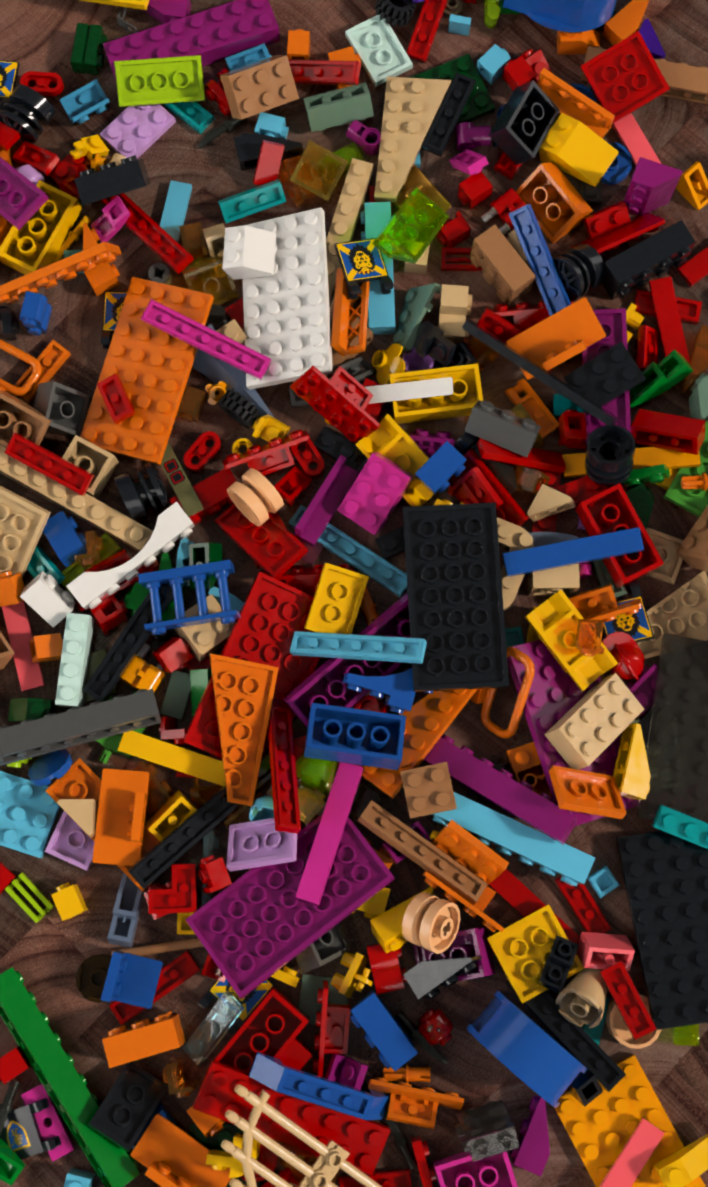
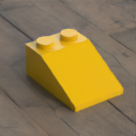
[539,113,619,187]

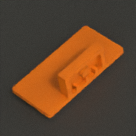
[507,297,606,380]
[92,768,150,866]
[423,870,504,933]
[131,1113,231,1187]

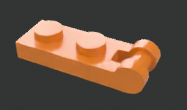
[504,378,559,440]

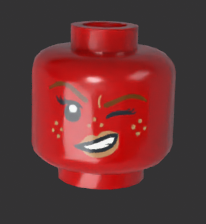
[418,1008,453,1046]

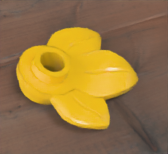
[371,343,406,385]

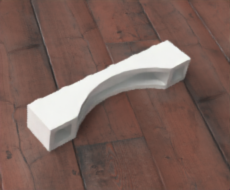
[66,502,195,610]

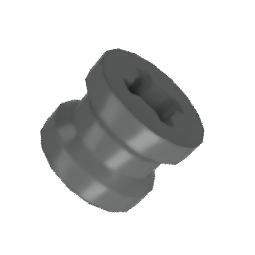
[148,263,172,285]

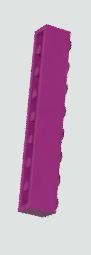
[423,734,578,845]

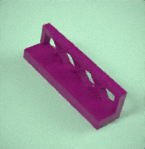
[294,455,359,547]

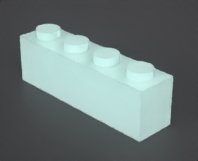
[55,613,95,708]

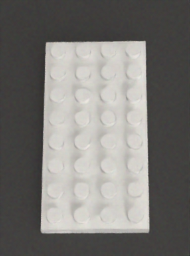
[242,207,333,390]

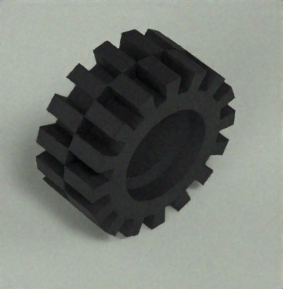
[375,0,416,27]
[218,388,260,428]

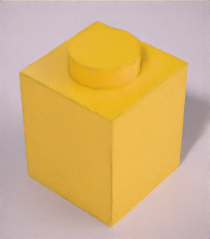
[51,882,88,921]

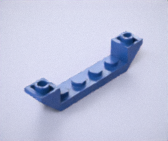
[249,1052,390,1120]

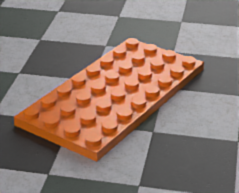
[80,277,214,465]

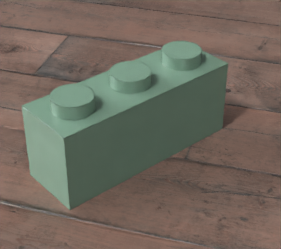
[303,82,374,132]

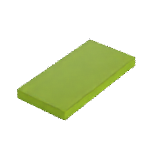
[114,55,205,107]

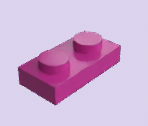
[449,149,489,175]

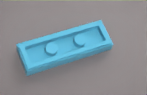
[160,180,193,243]

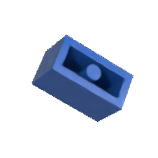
[415,441,467,495]
[43,511,89,568]

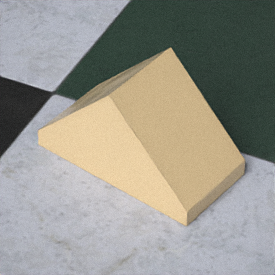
[527,484,576,522]
[57,799,97,838]

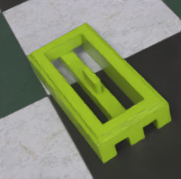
[5,872,55,923]

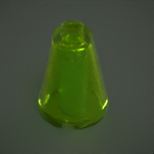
[295,752,339,794]

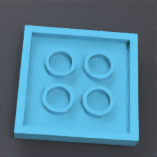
[0,771,60,858]

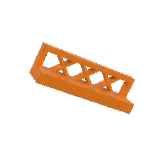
[536,68,615,139]
[331,268,370,356]

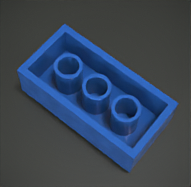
[304,703,406,770]

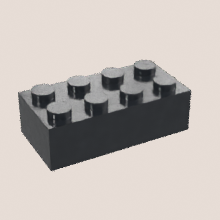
[602,220,696,300]

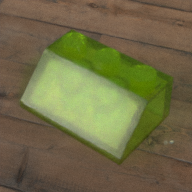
[372,187,449,264]

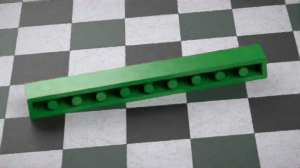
[0,967,140,1187]

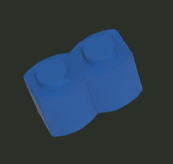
[19,291,52,336]

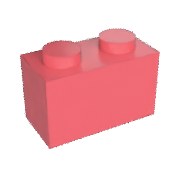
[577,932,635,971]

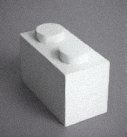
[20,571,75,628]

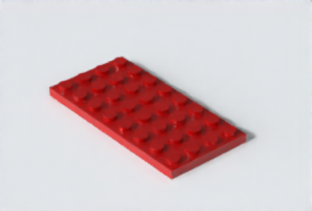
[183,571,320,758]

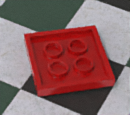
[580,30,670,124]

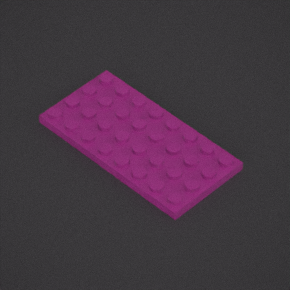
[507,640,643,826]
[186,814,395,999]

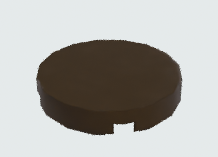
[76,954,112,1003]

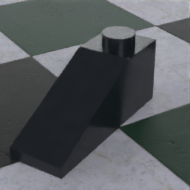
[234,133,304,171]

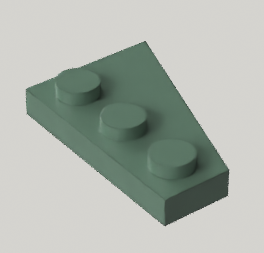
[393,283,442,352]

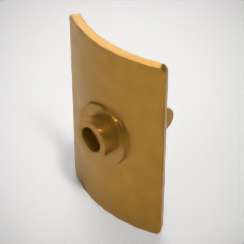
[392,164,451,232]

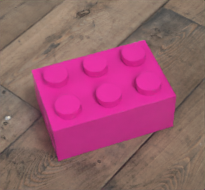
[337,452,415,535]
[433,1139,518,1187]

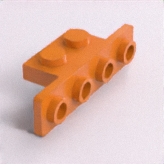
[568,584,642,627]
[368,1077,464,1129]

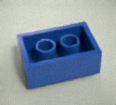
[350,989,418,1071]

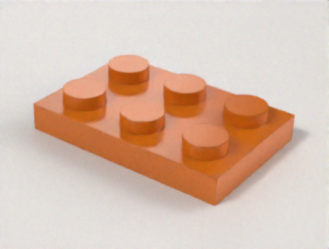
[549,765,627,819]
[430,819,509,887]

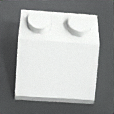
[222,225,276,280]

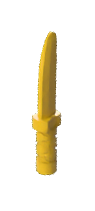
[52,215,92,263]

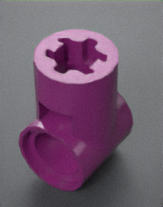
[346,120,381,156]
[455,122,491,151]

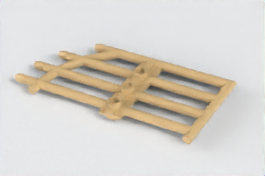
[221,1084,383,1187]

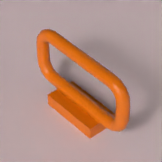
[0,339,42,396]
[470,647,535,739]

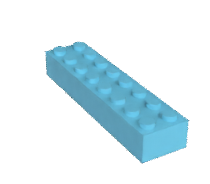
[431,792,595,886]

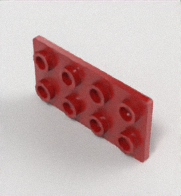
[570,201,666,254]
[290,366,380,444]

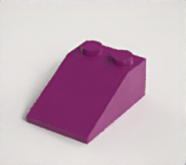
[412,926,496,981]

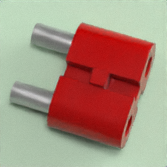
[481,188,526,235]

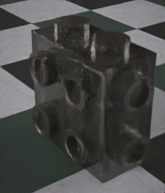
[455,1100,519,1162]

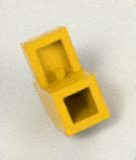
[206,1132,260,1178]

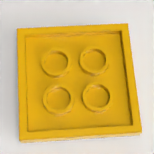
[486,904,585,1004]

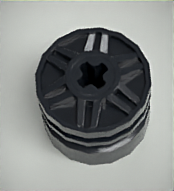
[0,84,55,144]
[553,244,606,302]
[585,425,635,486]
[114,462,169,520]

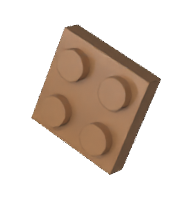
[400,762,457,819]

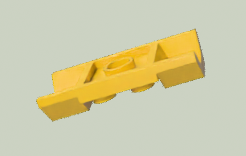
[355,414,449,506]
[525,589,618,691]

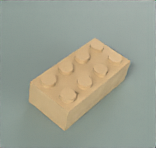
[544,673,644,770]

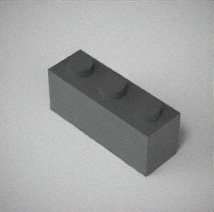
[464,400,541,458]

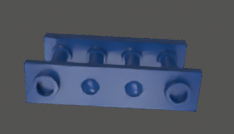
[138,560,241,635]

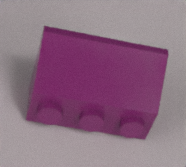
[624,157,683,215]

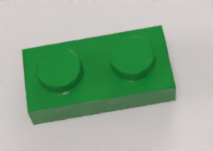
[623,464,670,488]

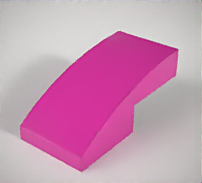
[90,196,130,242]

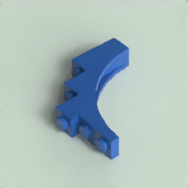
[342,668,433,715]

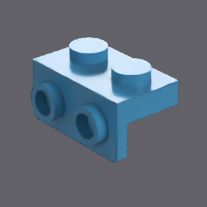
[225,43,272,71]
[59,79,110,125]

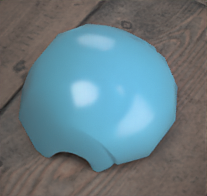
[249,796,274,821]

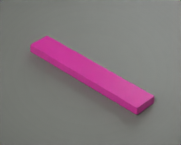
[141,299,272,380]
[295,762,364,905]

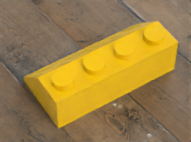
[389,363,483,424]

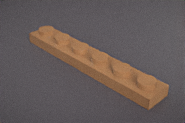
[357,800,487,905]

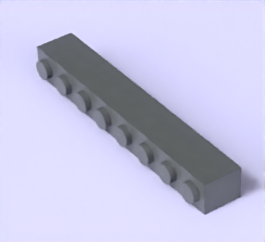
[0,689,162,766]

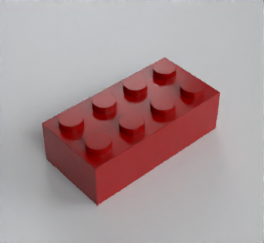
[575,483,664,588]
[209,987,310,1073]

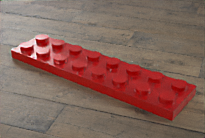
[193,1060,391,1176]

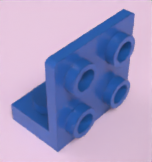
[101,950,163,1009]

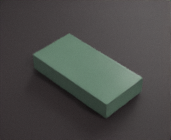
[160,670,191,720]

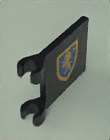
[0,1098,61,1160]

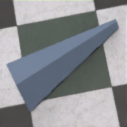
[192,324,274,417]

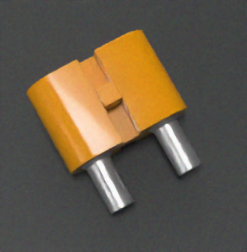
[120,644,165,692]

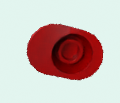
[602,632,645,680]

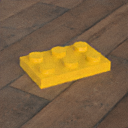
[304,563,369,634]

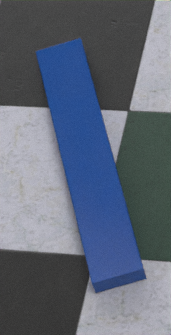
[509,204,571,316]
[502,527,644,577]

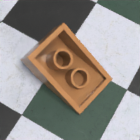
[0,390,51,447]

